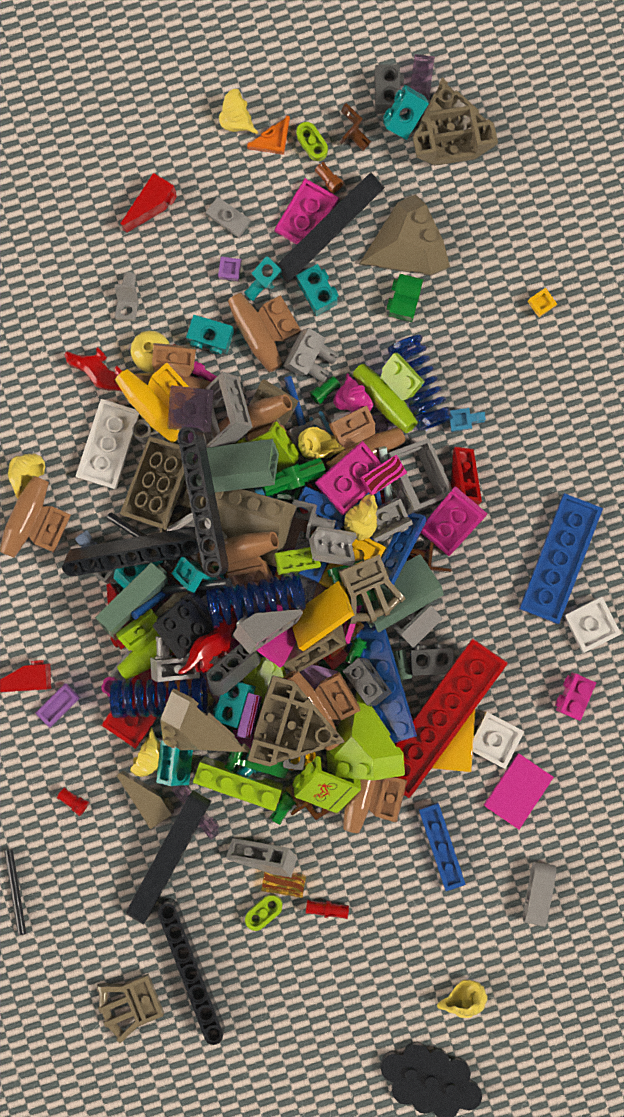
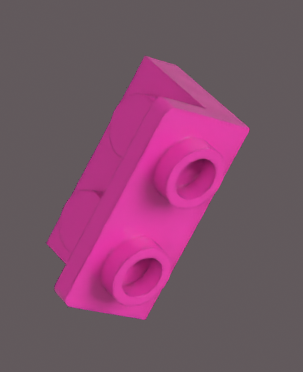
[555,672,596,721]

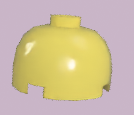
[130,330,170,373]

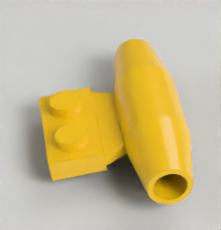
[115,363,195,443]

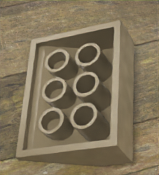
[120,437,194,530]
[215,489,296,567]

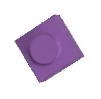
[218,257,241,281]

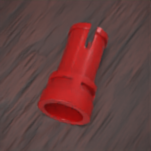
[57,787,90,817]

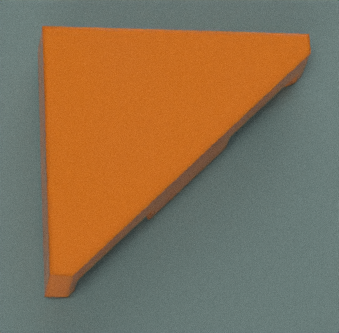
[247,116,290,155]

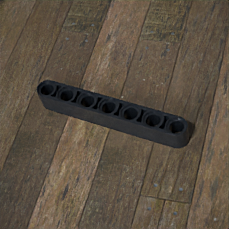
[277,172,385,284]
[178,427,229,577]
[62,527,200,576]
[125,790,212,925]
[158,898,225,1045]

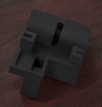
[152,588,221,660]

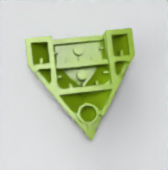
[326,692,405,780]

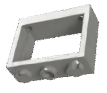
[193,371,253,448]
[388,438,452,515]

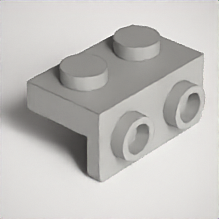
[371,497,413,542]
[309,527,357,566]

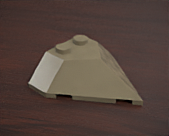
[413,77,498,166]
[359,194,450,276]
[248,675,345,766]
[160,689,250,752]

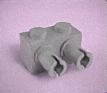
[283,328,339,383]
[150,636,200,682]

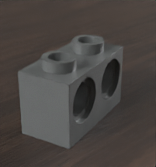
[374,64,404,114]
[409,644,454,676]
[343,658,392,706]

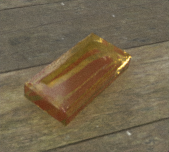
[261,872,306,898]

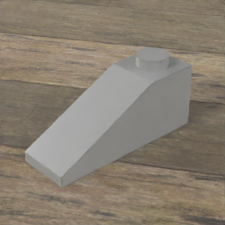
[233,609,303,654]
[226,838,297,878]

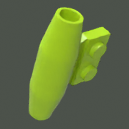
[353,353,425,433]
[116,609,173,680]

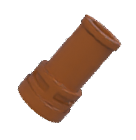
[315,162,344,194]

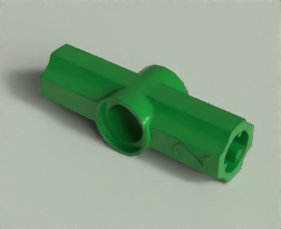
[261,458,325,496]

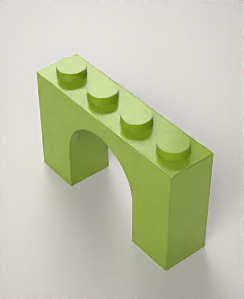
[193,756,283,811]

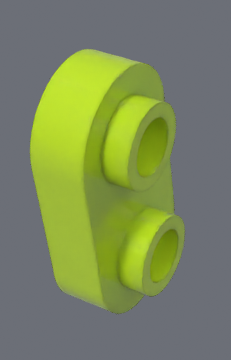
[296,122,328,161]
[245,894,283,931]

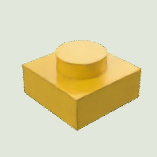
[527,288,557,318]

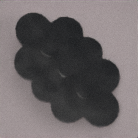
[380,1042,482,1117]

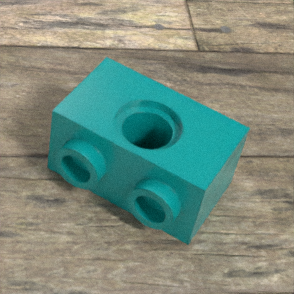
[383,85,429,140]
[186,314,234,355]

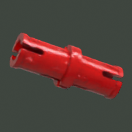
[305,900,349,919]

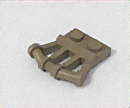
[339,555,405,624]
[97,973,164,1043]

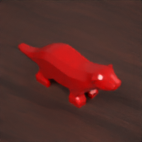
[64,347,123,392]
[178,617,239,674]

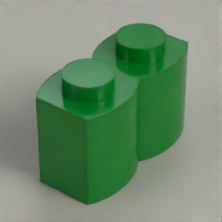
[386,274,424,322]

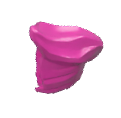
[333,373,373,412]

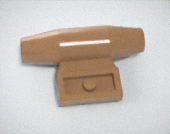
[228,293,301,373]
[134,343,211,400]
[218,394,292,442]
[325,405,405,471]
[0,476,71,558]
[197,532,279,591]
[284,670,360,751]
[343,777,407,833]

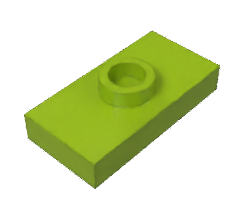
[274,547,321,575]

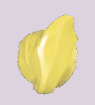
[219,89,258,134]
[298,427,345,459]
[8,454,46,499]
[344,494,378,541]
[130,727,161,777]
[437,980,487,1018]

